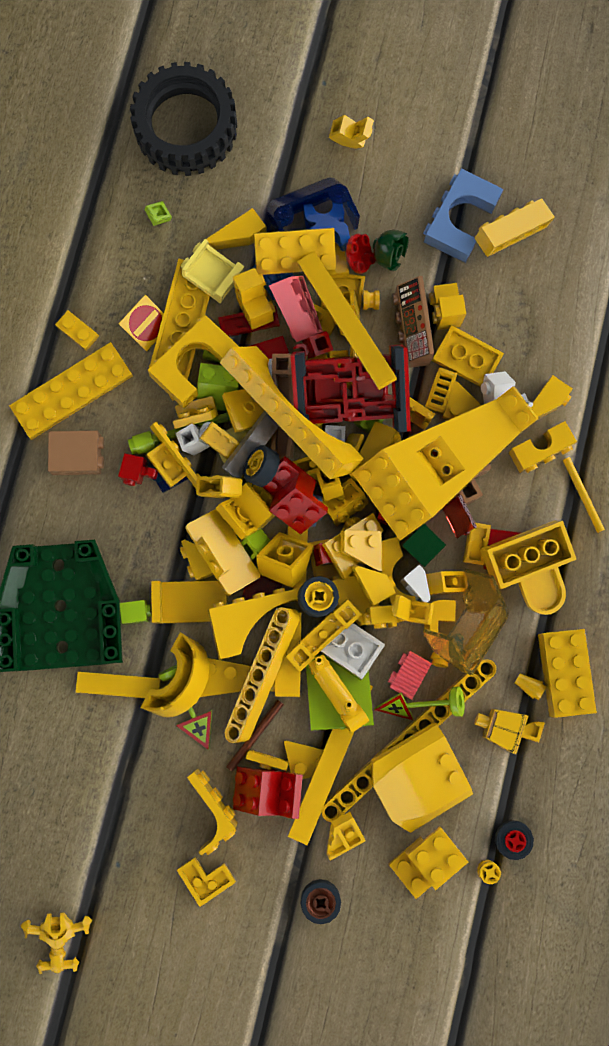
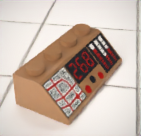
[392,276,434,368]

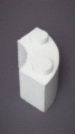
[481,371,516,404]

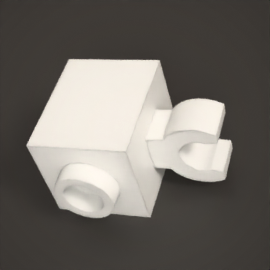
[176,422,210,456]

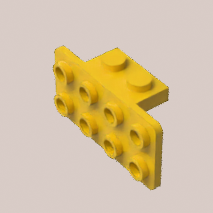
[186,509,260,595]

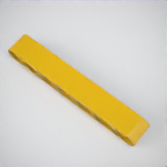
[224,607,300,743]

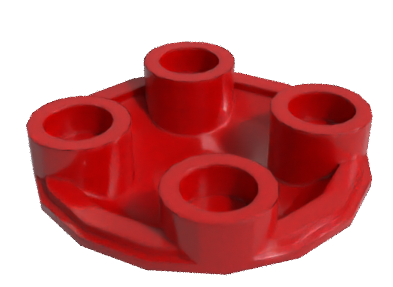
[346,234,376,274]

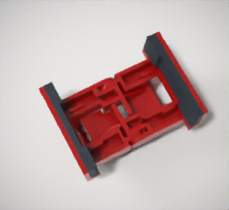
[290,344,411,432]

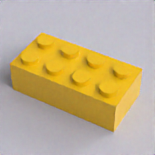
[538,629,597,718]

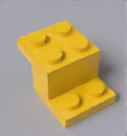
[216,482,275,540]
[388,826,469,899]

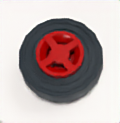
[495,820,534,860]

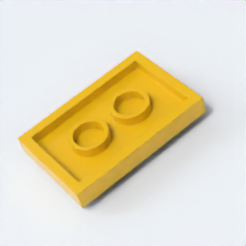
[432,325,504,387]

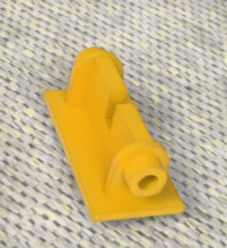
[410,397,435,430]

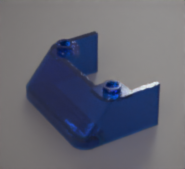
[267,177,360,232]

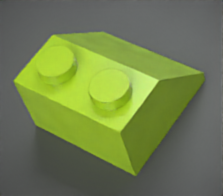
[197,363,240,412]

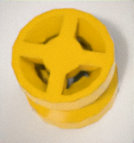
[363,290,380,310]
[477,860,501,884]

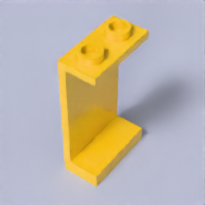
[151,581,231,624]

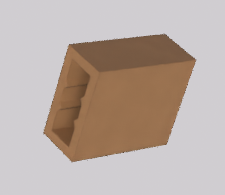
[48,431,104,475]

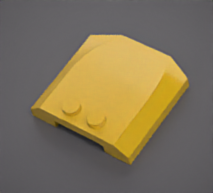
[371,722,473,833]

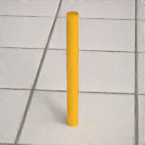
[562,457,605,533]

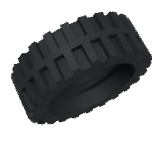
[130,62,237,176]

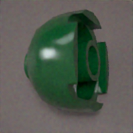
[372,229,409,271]

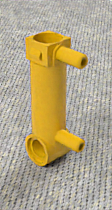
[308,655,369,733]

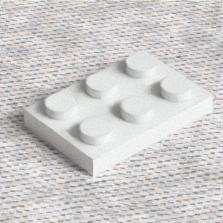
[320,623,385,680]

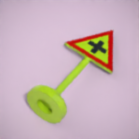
[158,664,212,750]
[374,687,465,721]

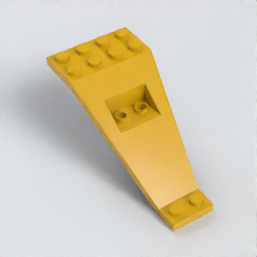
[352,386,539,540]

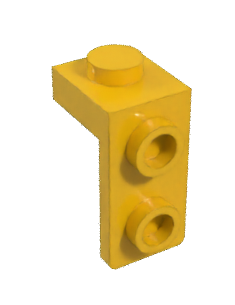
[392,595,434,625]

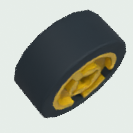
[243,445,280,487]
[297,576,339,618]

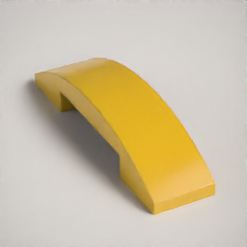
[285,599,362,672]

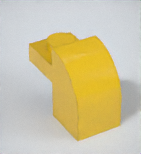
[329,115,374,149]
[424,600,456,642]

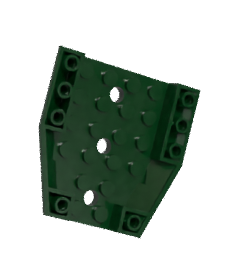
[0,539,123,672]

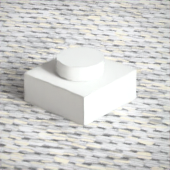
[325,425,345,442]

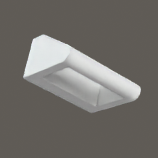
[400,565,430,603]

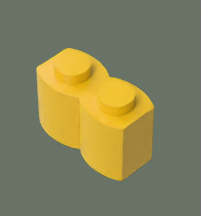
[196,475,242,499]

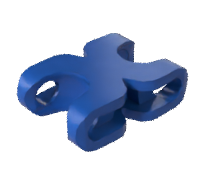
[303,199,350,251]

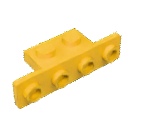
[146,422,201,488]

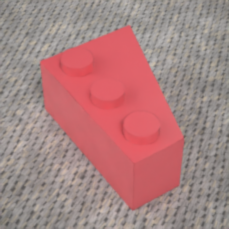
[269,276,323,342]

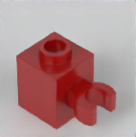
[293,331,334,359]
[118,453,158,486]

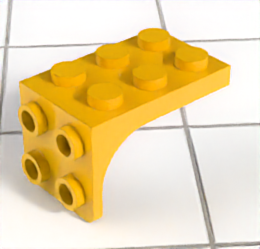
[187,769,238,855]

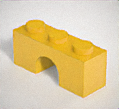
[508,421,577,473]

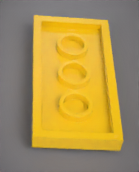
[253,228,336,275]

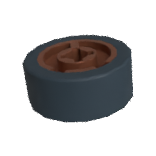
[300,879,341,924]

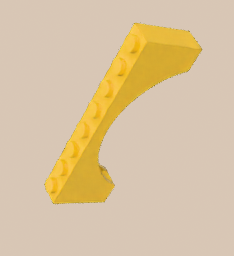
[220,346,364,479]
[208,572,379,660]

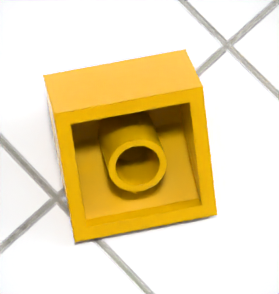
[256,532,314,588]

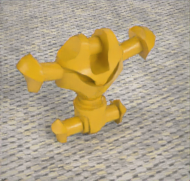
[20,912,92,974]

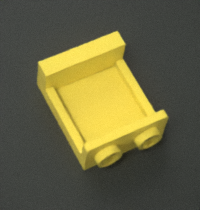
[181,239,245,304]

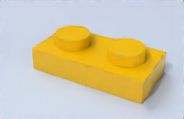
[55,310,99,351]

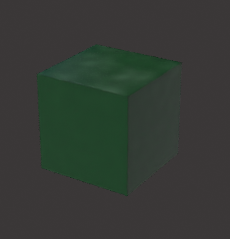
[402,523,446,567]

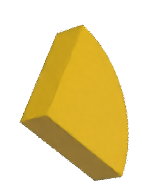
[522,721,545,743]

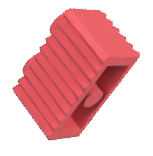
[388,651,432,700]

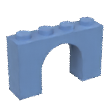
[423,169,503,263]

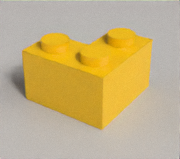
[233,268,275,330]
[429,283,466,330]
[292,457,344,501]

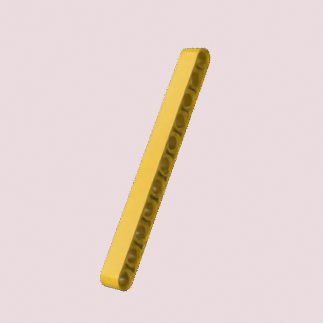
[322,659,497,822]

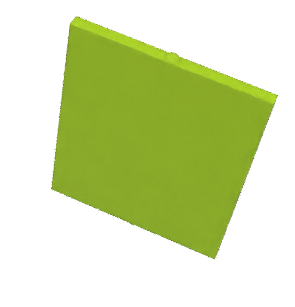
[306,654,374,731]

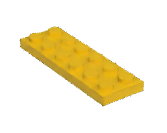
[150,258,210,380]
[9,342,133,440]

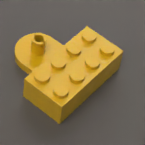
[480,520,577,615]

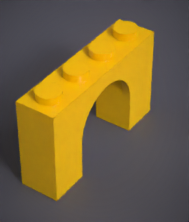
[148,315,239,409]

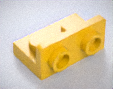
[173,396,218,429]
[322,478,368,526]

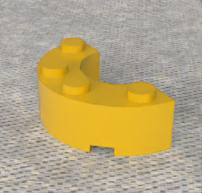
[140,632,209,717]

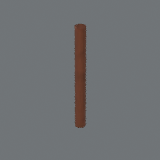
[226,699,284,772]

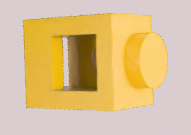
[364,605,397,629]

